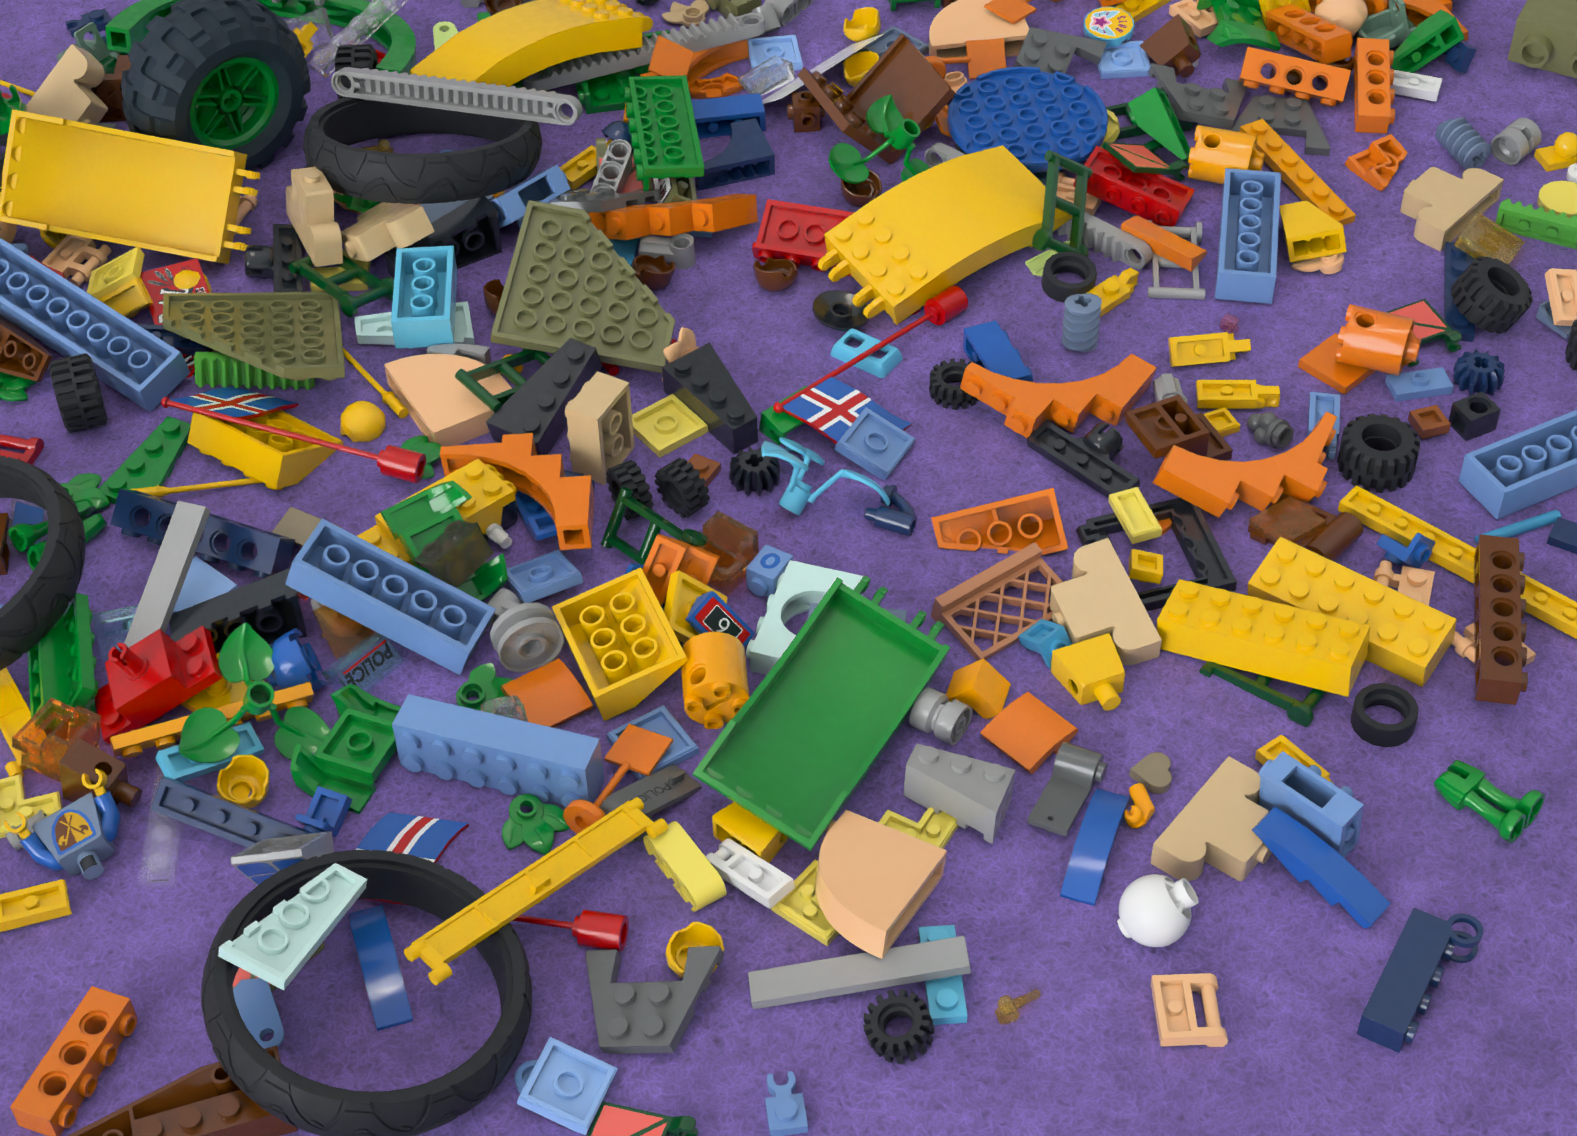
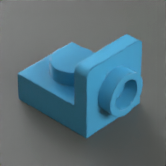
[1018,619,1072,669]

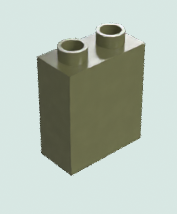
[1508,0,1577,79]

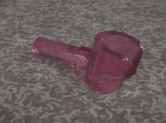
[1220,313,1239,335]

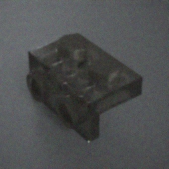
[415,520,494,588]

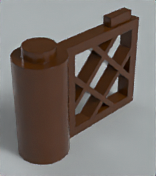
[1248,493,1363,562]

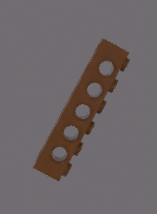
[1474,534,1528,705]

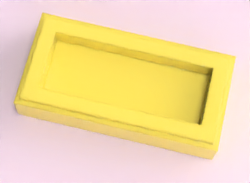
[1109,487,1162,544]

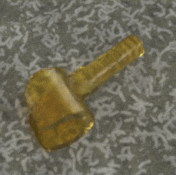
[358,139,393,153]
[995,989,1041,1025]

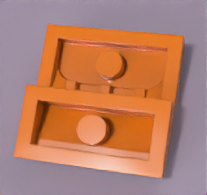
[642,534,720,606]
[501,658,593,728]
[980,692,1078,774]

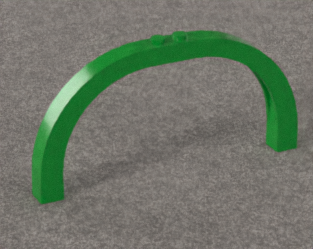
[105,0,416,75]

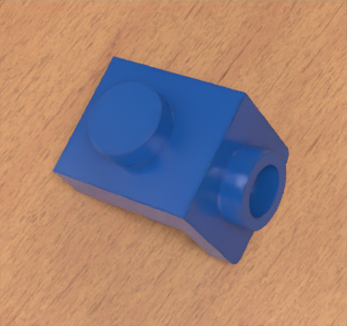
[1376,533,1435,569]
[295,786,353,837]

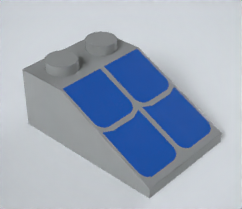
[230,831,334,886]

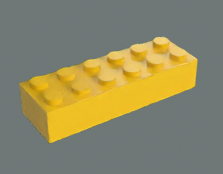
[1247,537,1457,687]
[1157,579,1370,697]

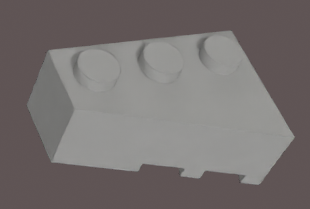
[903,743,1015,844]

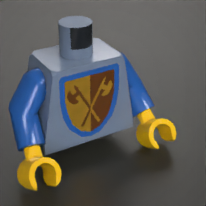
[4,769,121,880]

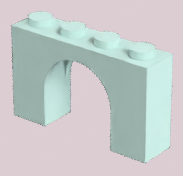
[746,560,863,675]

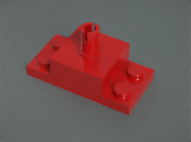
[95,625,222,745]

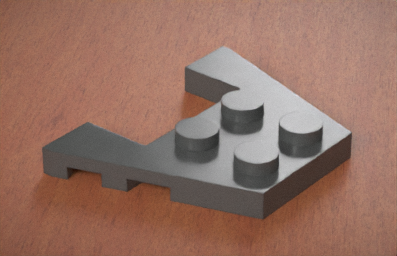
[1013,27,1107,74]
[1148,63,1247,129]
[1230,95,1330,156]
[550,189,661,213]
[585,946,724,1054]

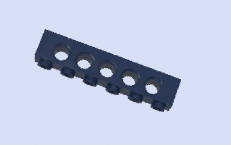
[110,489,296,578]

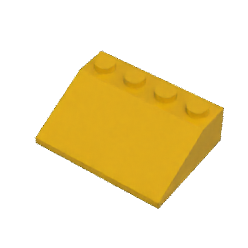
[187,410,344,490]
[552,567,688,721]

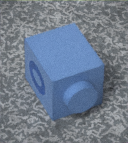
[746,545,793,598]

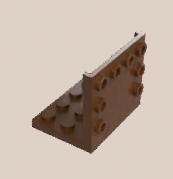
[797,33,956,164]

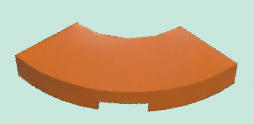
[689,73,745,99]

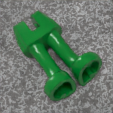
[9,499,107,571]
[1434,760,1545,843]

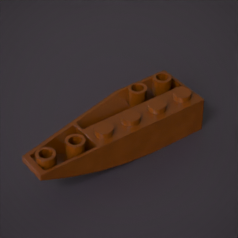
[0,315,53,382]
[68,1045,298,1136]

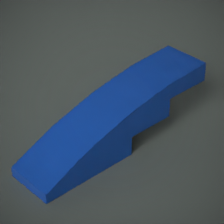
[1252,806,1391,929]

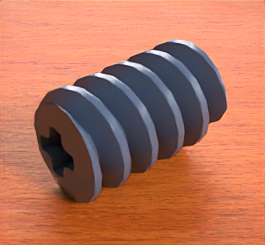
[1435,117,1492,170]
[1061,293,1102,352]

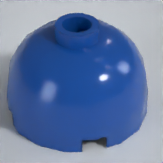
[267,628,327,692]

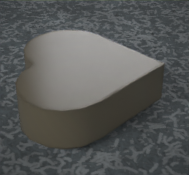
[1129,752,1172,794]

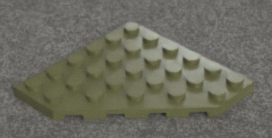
[490,200,675,373]
[163,292,345,381]

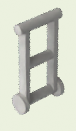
[1147,220,1205,300]

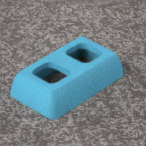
[830,329,903,378]

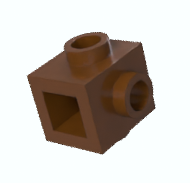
[787,91,825,133]

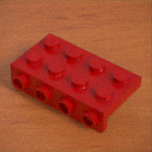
[1073,146,1195,226]
[752,199,855,276]

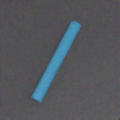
[1474,510,1561,544]

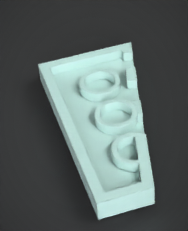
[354,301,475,345]
[218,863,367,990]

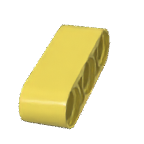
[643,821,727,912]

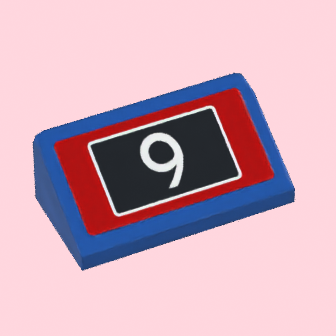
[685,591,755,647]

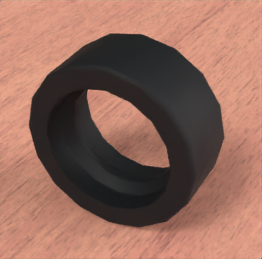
[1041,252,1097,302]
[1350,683,1419,747]

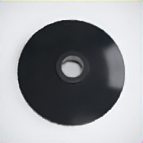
[812,290,868,331]

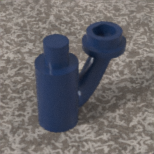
[864,484,917,536]

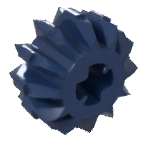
[1453,349,1505,396]

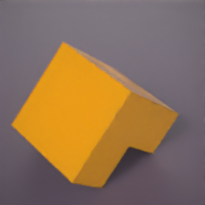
[946,658,1011,719]

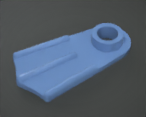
[233,978,285,1049]

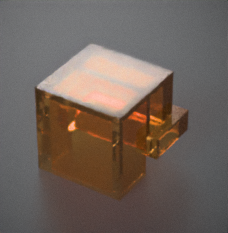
[698,511,759,595]
[12,698,101,783]

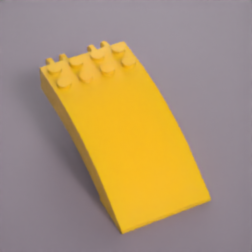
[410,0,654,87]
[0,109,261,264]
[818,145,1072,325]

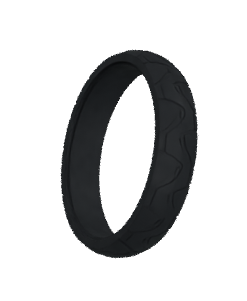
[303,97,542,204]
[0,456,86,671]
[201,850,533,1136]

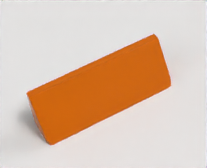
[1121,215,1207,272]

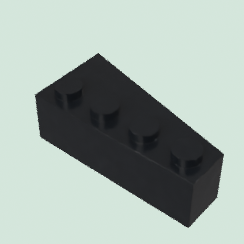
[385,197,502,279]
[486,338,602,455]
[662,342,758,455]
[169,568,307,654]

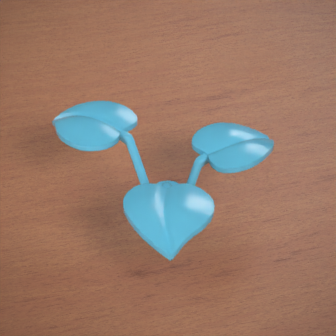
[761,437,890,516]

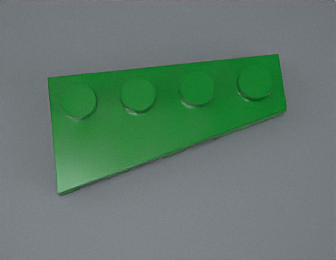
[99,416,191,515]

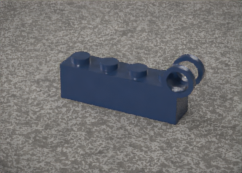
[1357,908,1483,1053]

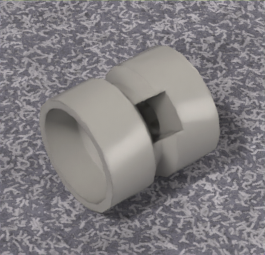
[1491,118,1542,166]
[910,687,972,746]

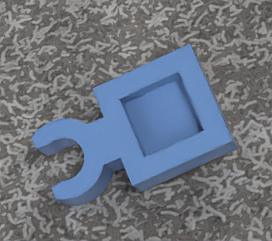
[765,1071,808,1136]

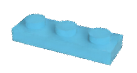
[155,722,264,782]
[918,925,967,1025]

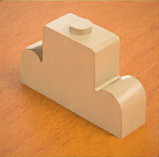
[26,44,108,125]
[285,167,343,267]
[1400,167,1504,252]
[341,202,435,262]
[1050,538,1162,665]
[1150,756,1272,881]

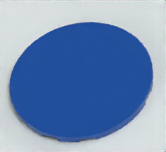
[947,67,1108,173]

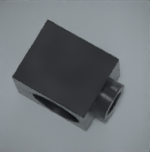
[1448,392,1501,441]

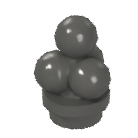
[1247,412,1294,449]

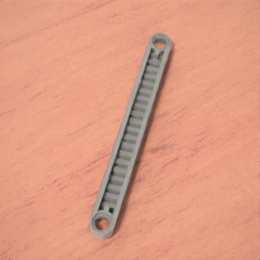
[522,13,765,91]
[331,67,583,125]
[924,142,1153,270]

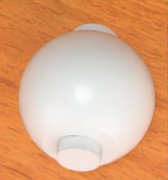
[1117,874,1199,947]

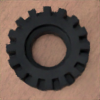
[929,358,979,410]
[655,458,710,518]
[606,460,653,520]
[863,989,935,1064]

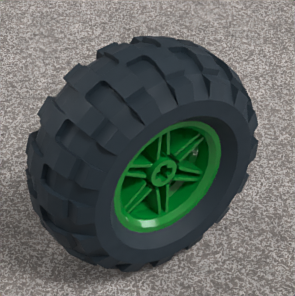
[121,0,311,171]

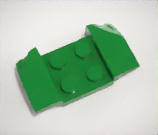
[1197,0,1281,51]
[380,481,508,602]
[290,684,401,814]

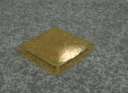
[1453,212,1525,265]

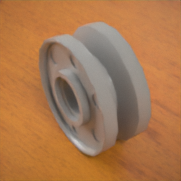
[490,603,564,673]

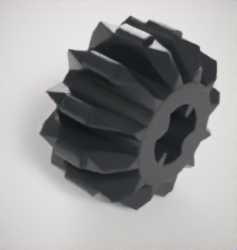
[729,447,780,497]

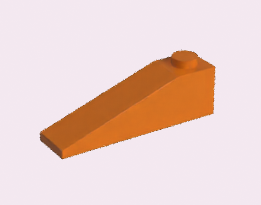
[931,487,1068,555]

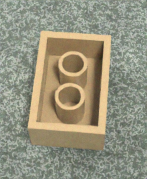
[565,371,635,485]

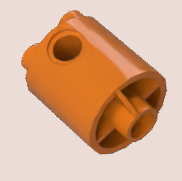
[1335,304,1422,376]

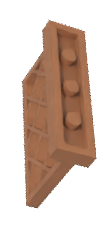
[931,542,1063,661]

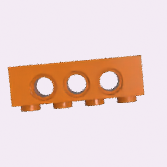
[1266,4,1353,64]
[1353,38,1395,134]
[1238,47,1351,107]
[10,986,137,1136]

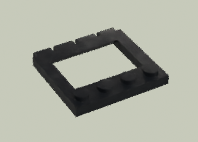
[1076,498,1237,611]

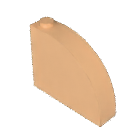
[929,0,1029,58]
[384,354,512,446]
[816,810,947,959]

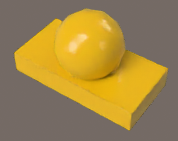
[1534,132,1577,172]
[98,277,153,318]

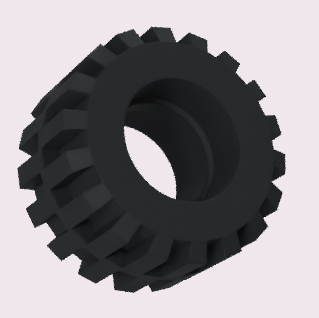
[335,44,378,100]
[1451,256,1533,334]
[49,353,107,433]
[1337,413,1420,493]

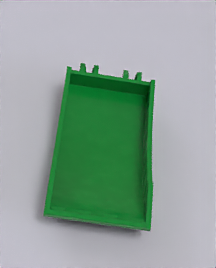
[693,576,950,851]

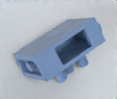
[490,164,571,228]
[1258,751,1364,857]

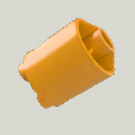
[1188,125,1265,184]
[681,632,750,729]

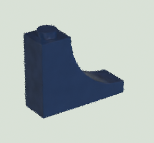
[695,118,775,191]

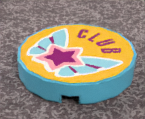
[1083,7,1134,47]

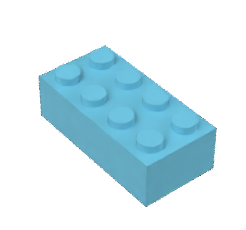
[391,246,458,349]

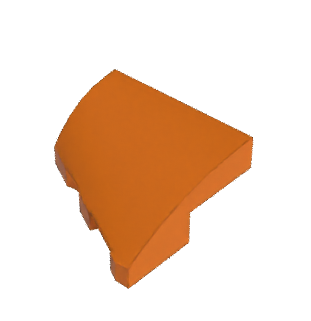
[1345,134,1408,191]

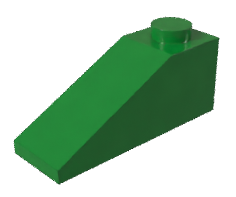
[1391,10,1465,73]
[1128,87,1191,162]

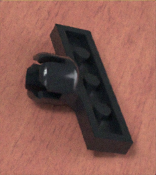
[245,224,303,292]
[1027,420,1140,498]

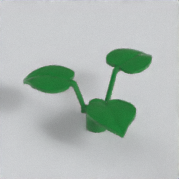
[828,94,930,184]
[178,623,330,763]

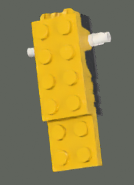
[357,459,518,566]

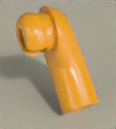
[1124,783,1155,828]

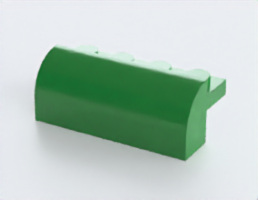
[27,592,98,730]

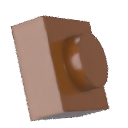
[1408,405,1451,439]
[687,453,721,487]

